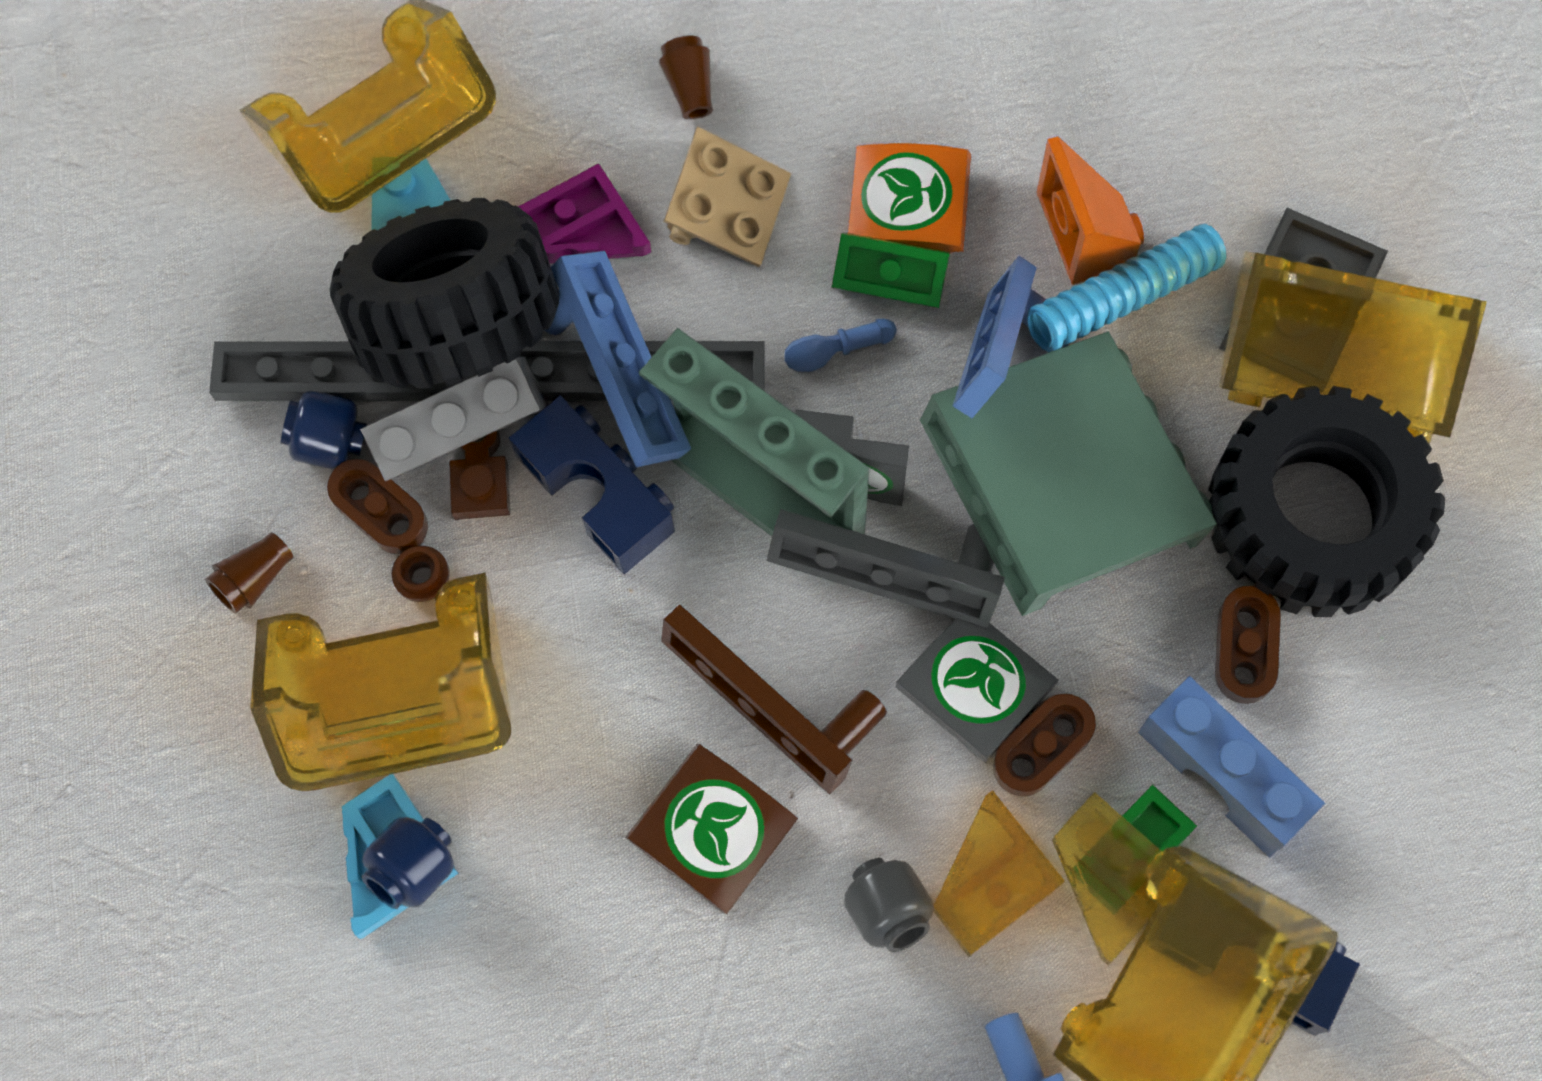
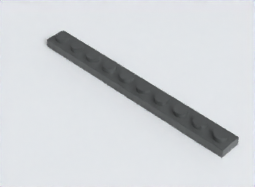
[209,341,765,401]

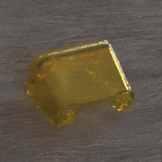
[239,0,496,213]
[1219,251,1487,444]
[250,572,511,791]
[1053,846,1338,1081]

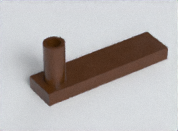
[661,604,887,795]

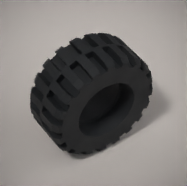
[329,198,560,389]
[1208,386,1445,617]

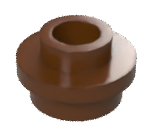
[392,545,450,602]

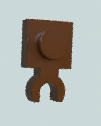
[449,431,511,520]

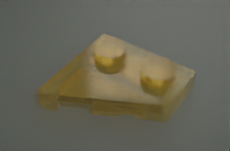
[933,790,1065,957]
[1052,792,1188,965]

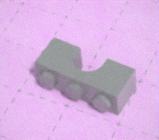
[360,357,548,481]

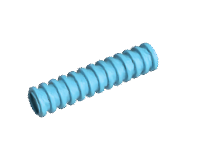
[1027,224,1227,352]

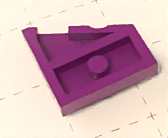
[518,163,652,264]

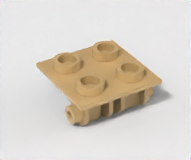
[663,127,791,267]

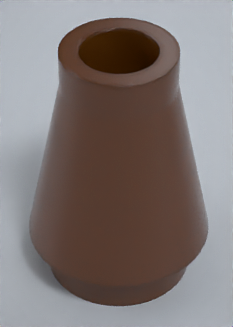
[659,35,713,120]
[205,532,294,614]

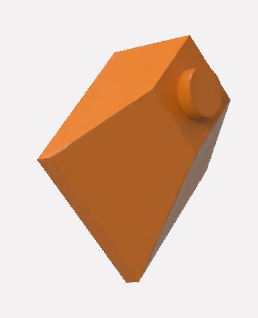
[1036,136,1144,285]

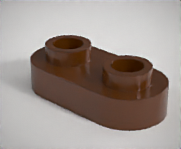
[327,459,428,554]
[1215,586,1281,704]
[993,694,1096,796]

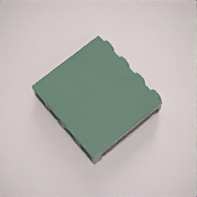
[639,328,869,537]
[920,331,1217,616]

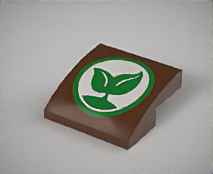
[625,744,798,914]

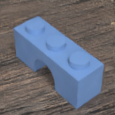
[1138,676,1325,858]

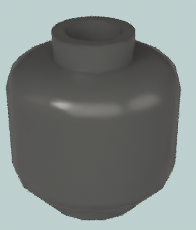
[844,858,934,952]

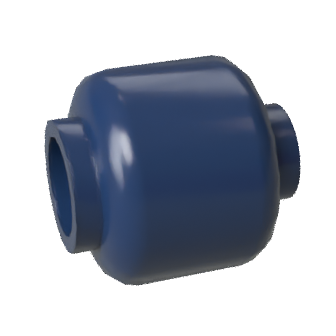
[280,391,367,470]
[362,817,454,909]

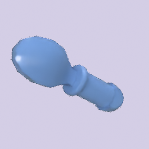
[784,319,897,372]

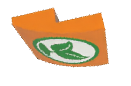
[848,143,971,253]

